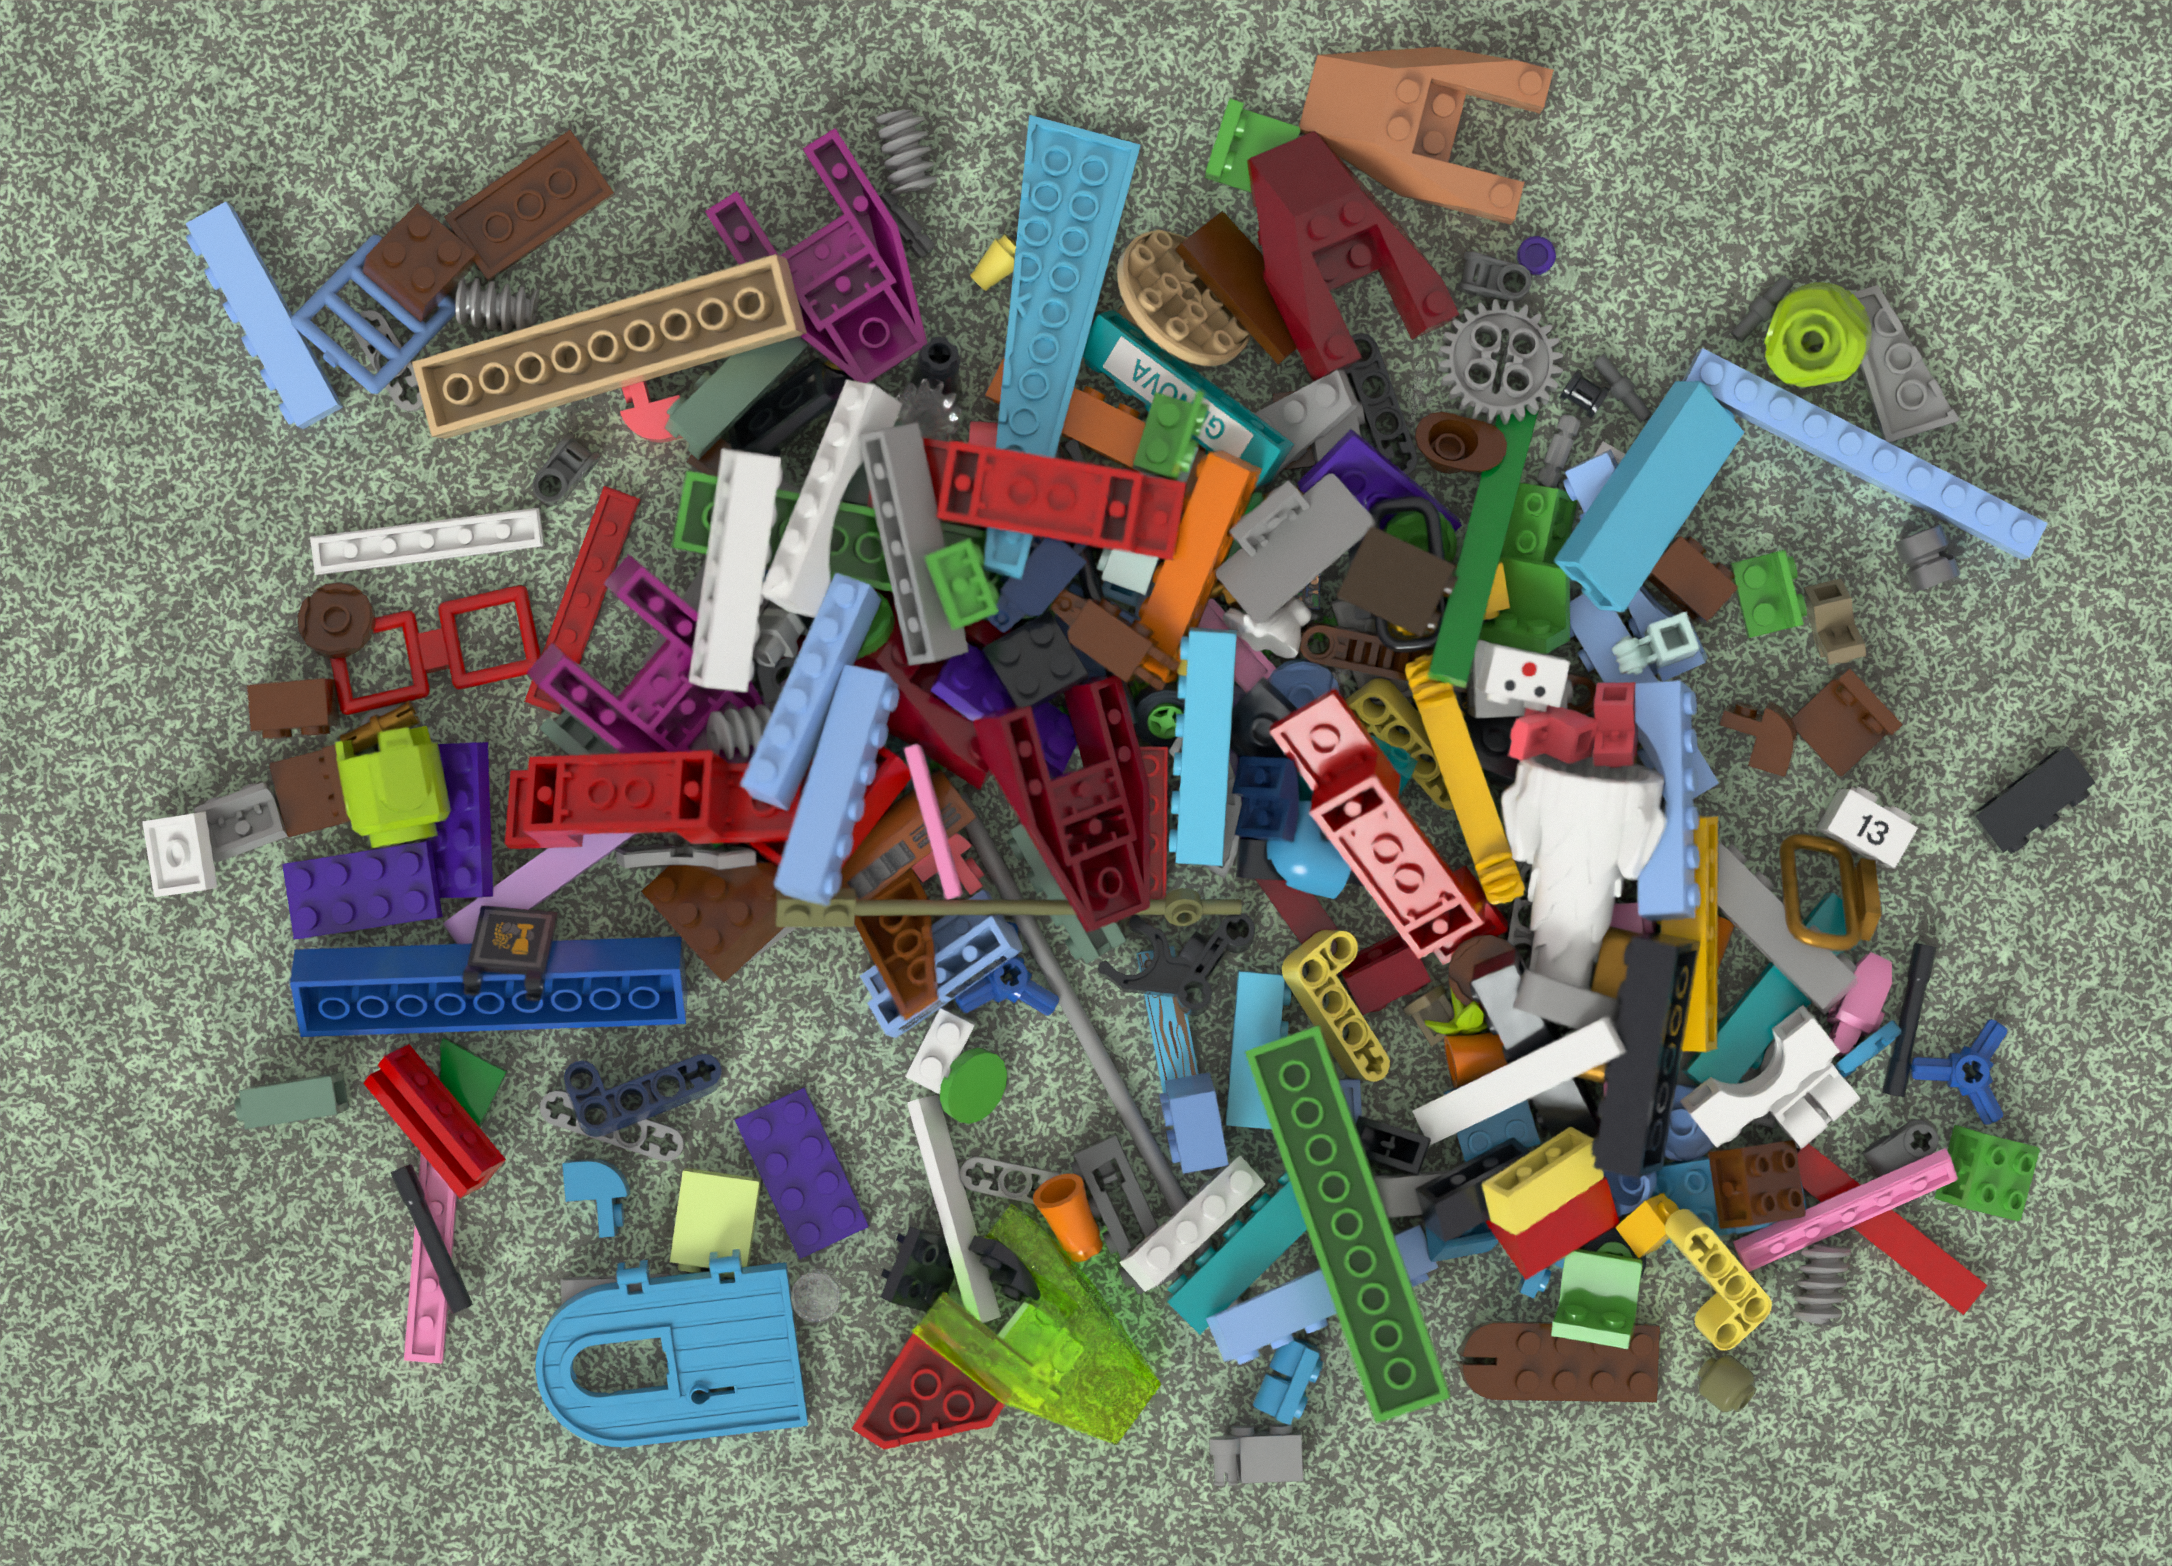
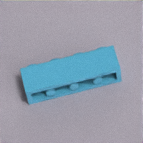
[1225,970,1291,1129]

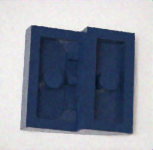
[1232,756,1299,842]

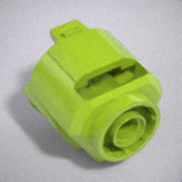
[1764,282,1872,388]
[335,726,451,848]

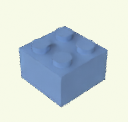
[1159,1072,1229,1174]

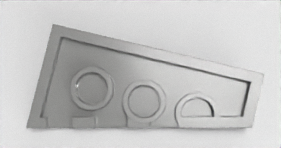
[1852,285,1960,443]

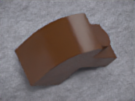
[1720,702,1797,777]

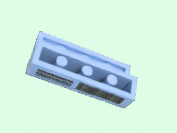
[860,889,1022,1038]

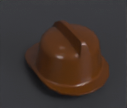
[1415,411,1507,474]

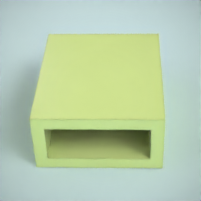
[670,1168,762,1278]

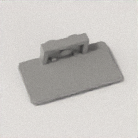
[1216,474,1375,623]

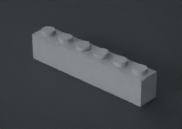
[858,422,968,665]
[1718,831,1858,1015]

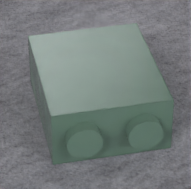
[235,1071,349,1129]

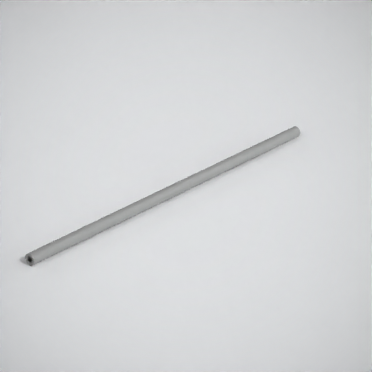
[961,793,1243,1309]

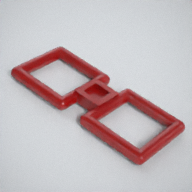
[330,585,541,715]

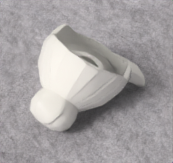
[1223,597,1312,659]

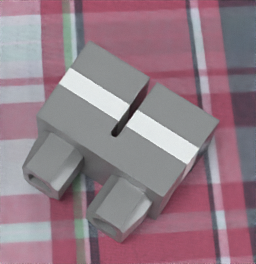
[752,597,815,667]

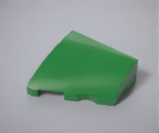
[440,1038,508,1128]

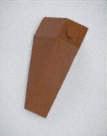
[854,869,939,1021]

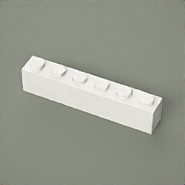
[689,449,782,692]

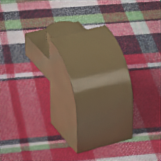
[1804,578,1867,665]

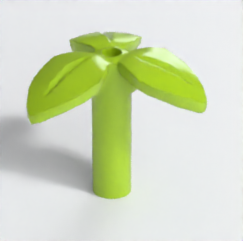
[1425,987,1488,1036]

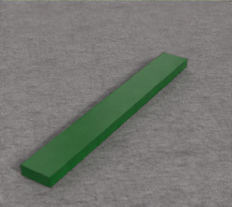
[1427,408,1538,688]

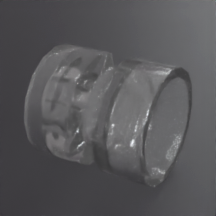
[791,1267,843,1322]

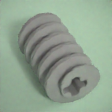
[876,110,937,195]
[455,275,540,333]
[707,702,777,760]
[1792,1243,1851,1326]

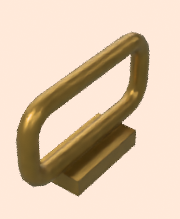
[1779,834,1882,951]

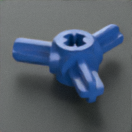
[955,922,1059,1016]
[1911,1019,2008,1125]

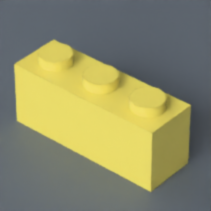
[1482,1127,1604,1235]

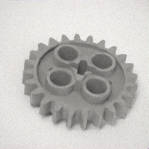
[1437,299,1563,425]

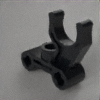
[1098,913,1255,1016]

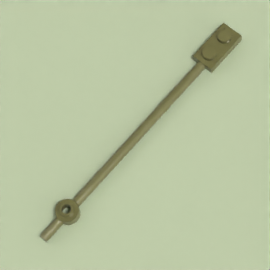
[775,888,1242,927]

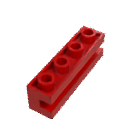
[1139,747,1168,899]
[363,1044,506,1199]

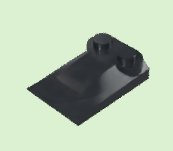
[728,357,855,458]

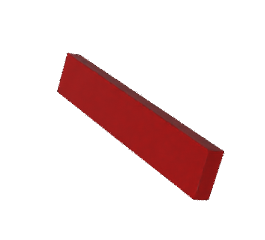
[524,486,641,715]
[1797,1143,1987,1315]

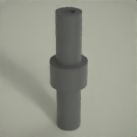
[1731,275,1793,343]
[1593,354,1652,423]

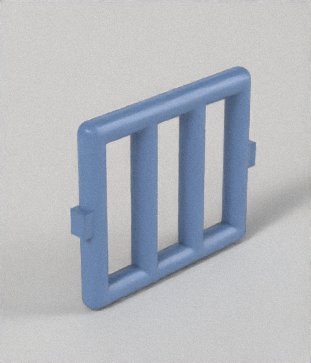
[291,235,456,394]

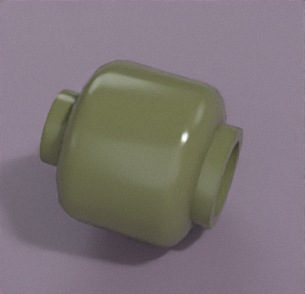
[1698,1355,1757,1412]

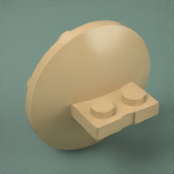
[1117,230,1251,366]

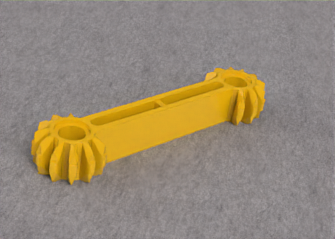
[1405,655,1525,905]

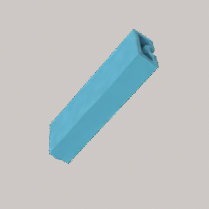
[1553,381,1744,612]

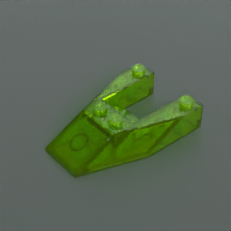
[912,1203,1162,1445]

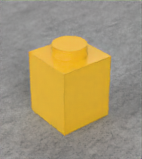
[1615,1193,1679,1258]

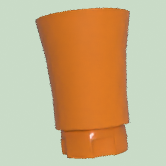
[1444,1032,1508,1088]
[1033,1173,1103,1262]

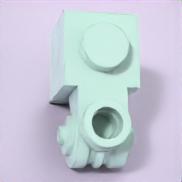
[1612,612,1699,675]

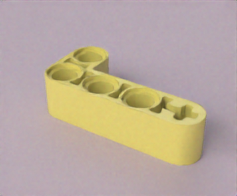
[1345,678,1455,810]
[1282,930,1390,1082]
[1665,1209,1772,1351]

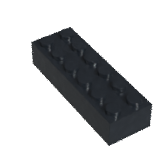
[1591,932,1701,1178]

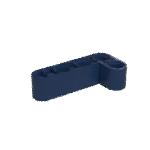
[564,1054,722,1137]

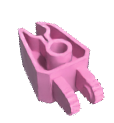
[1826,952,1892,1057]

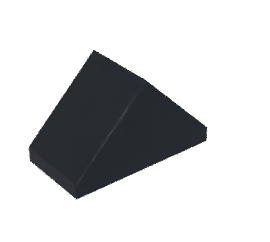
[1356,1116,1431,1176]

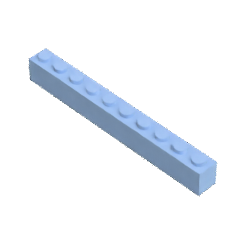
[1683,348,2048,560]

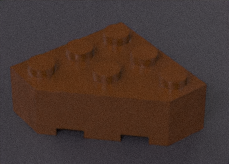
[641,863,785,983]

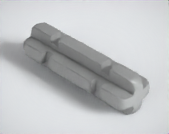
[1537,414,1581,488]

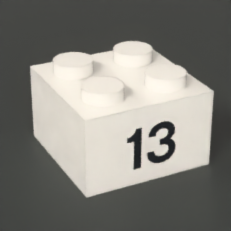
[1816,786,1918,868]

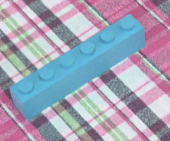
[1169,627,1237,866]

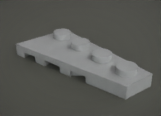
[1254,370,1358,492]

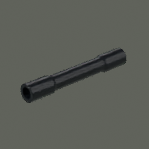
[1882,942,1937,1098]
[390,1163,473,1314]

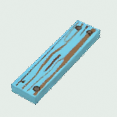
[1136,946,1198,1093]

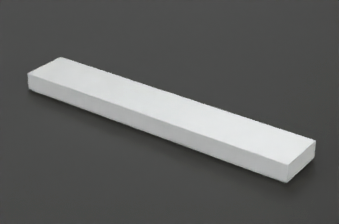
[310,508,545,575]
[1412,1016,1625,1146]
[907,1095,1001,1326]

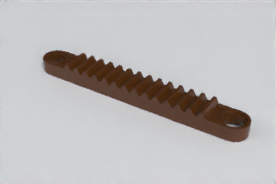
[1299,622,1596,715]

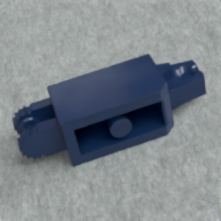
[987,536,1088,633]

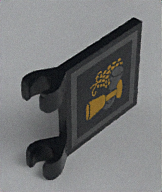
[462,905,558,1001]

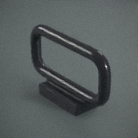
[1348,496,1448,653]

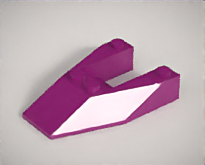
[705,128,928,384]
[527,554,765,763]

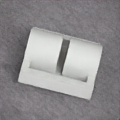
[1769,1063,1860,1149]

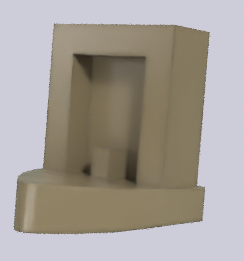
[1403,984,1454,1047]

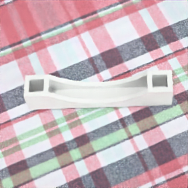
[760,380,902,618]

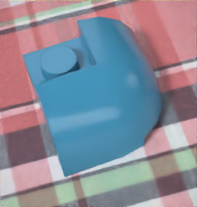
[1267,801,1351,899]

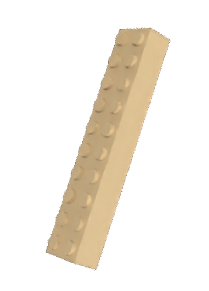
[412,255,807,439]

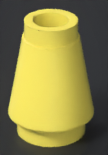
[970,234,1016,291]

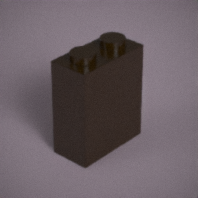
[1336,526,1459,637]

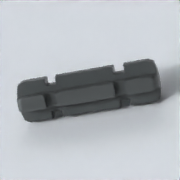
[879,191,935,259]

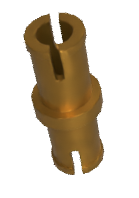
[340,701,420,755]

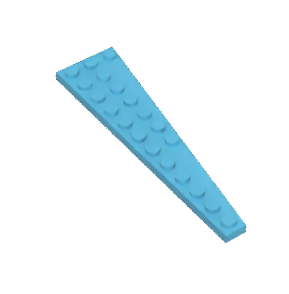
[983,115,1141,579]

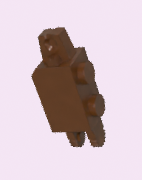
[1051,589,1180,690]

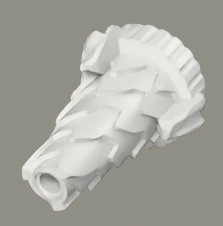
[1501,753,1667,990]

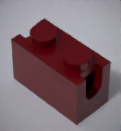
[1340,932,1431,1016]

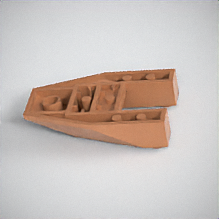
[1299,47,1554,225]

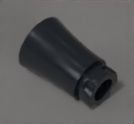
[909,336,962,412]

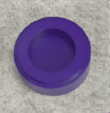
[1516,236,1556,276]

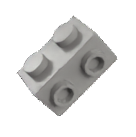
[194,782,288,863]

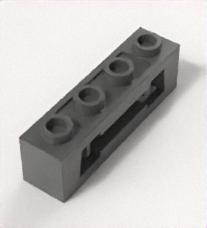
[1070,1133,1180,1295]

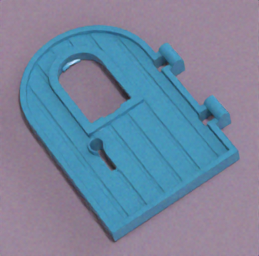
[535,1249,808,1447]

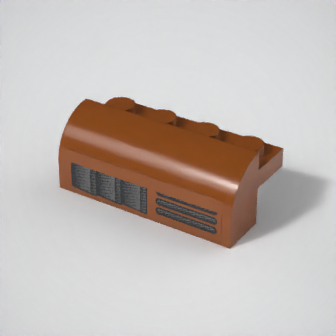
[839,768,977,900]

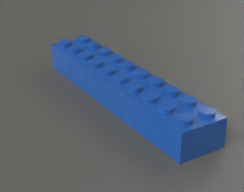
[290,936,688,1037]

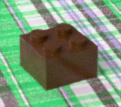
[363,203,476,322]
[1646,536,1739,625]
[247,678,340,739]

